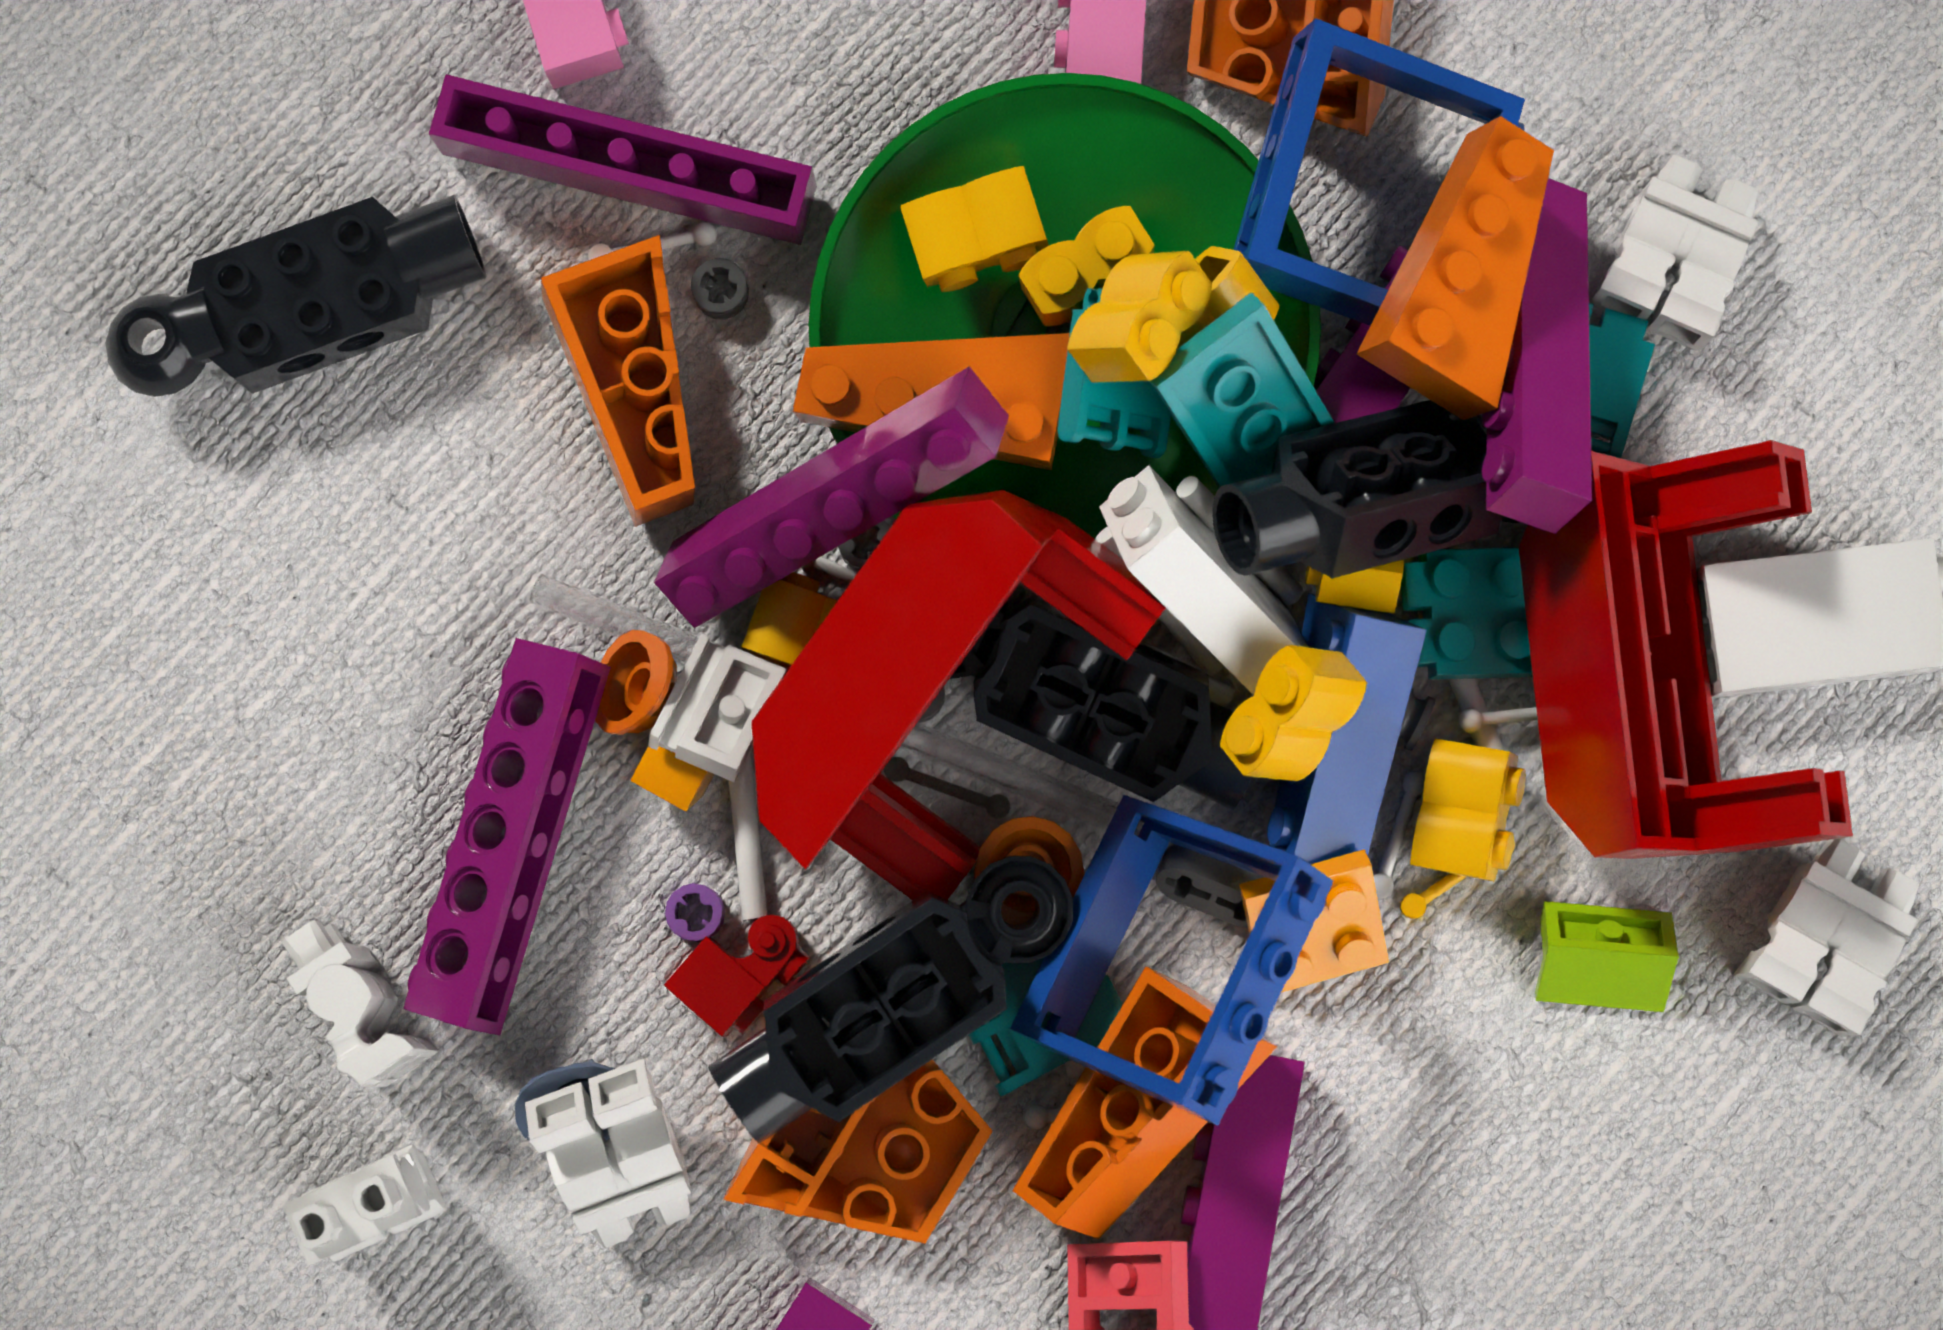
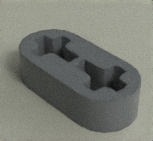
[1156,845,1264,928]

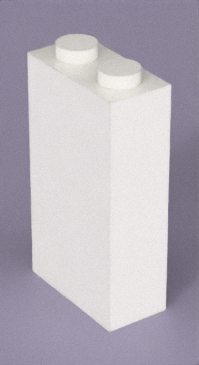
[1099,465,1308,695]
[1696,538,1943,698]

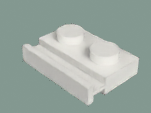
[648,633,787,782]

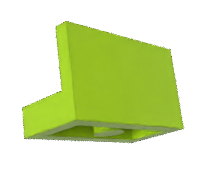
[1535,901,1679,1012]

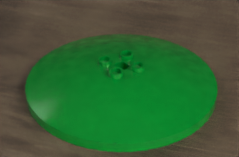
[808,73,1321,539]

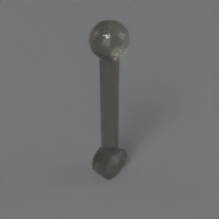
[884,757,1011,819]

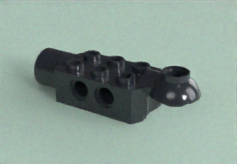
[105,195,487,397]
[1212,400,1522,578]
[950,594,1252,810]
[708,856,1073,1144]

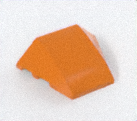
[1187,0,1394,137]
[723,1059,993,1244]

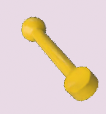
[1400,842,1515,919]

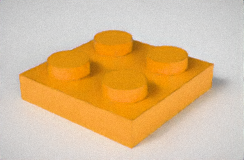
[1239,849,1389,993]

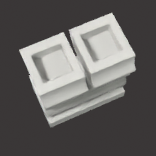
[1589,155,1759,352]
[1733,838,1919,1037]
[282,920,440,1087]
[525,1058,691,1248]
[282,1144,447,1266]

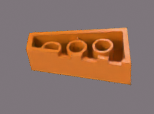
[1357,116,1554,420]
[541,235,695,527]
[793,333,1070,471]
[1012,966,1277,1239]

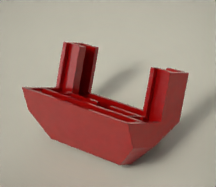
[1518,440,1853,859]
[751,490,1166,901]

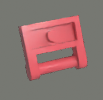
[1067,1241,1194,1330]

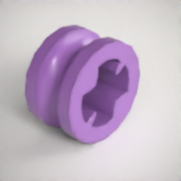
[665,883,725,942]

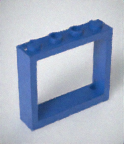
[1233,18,1525,326]
[1010,794,1334,1126]

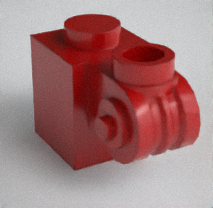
[663,915,811,1037]

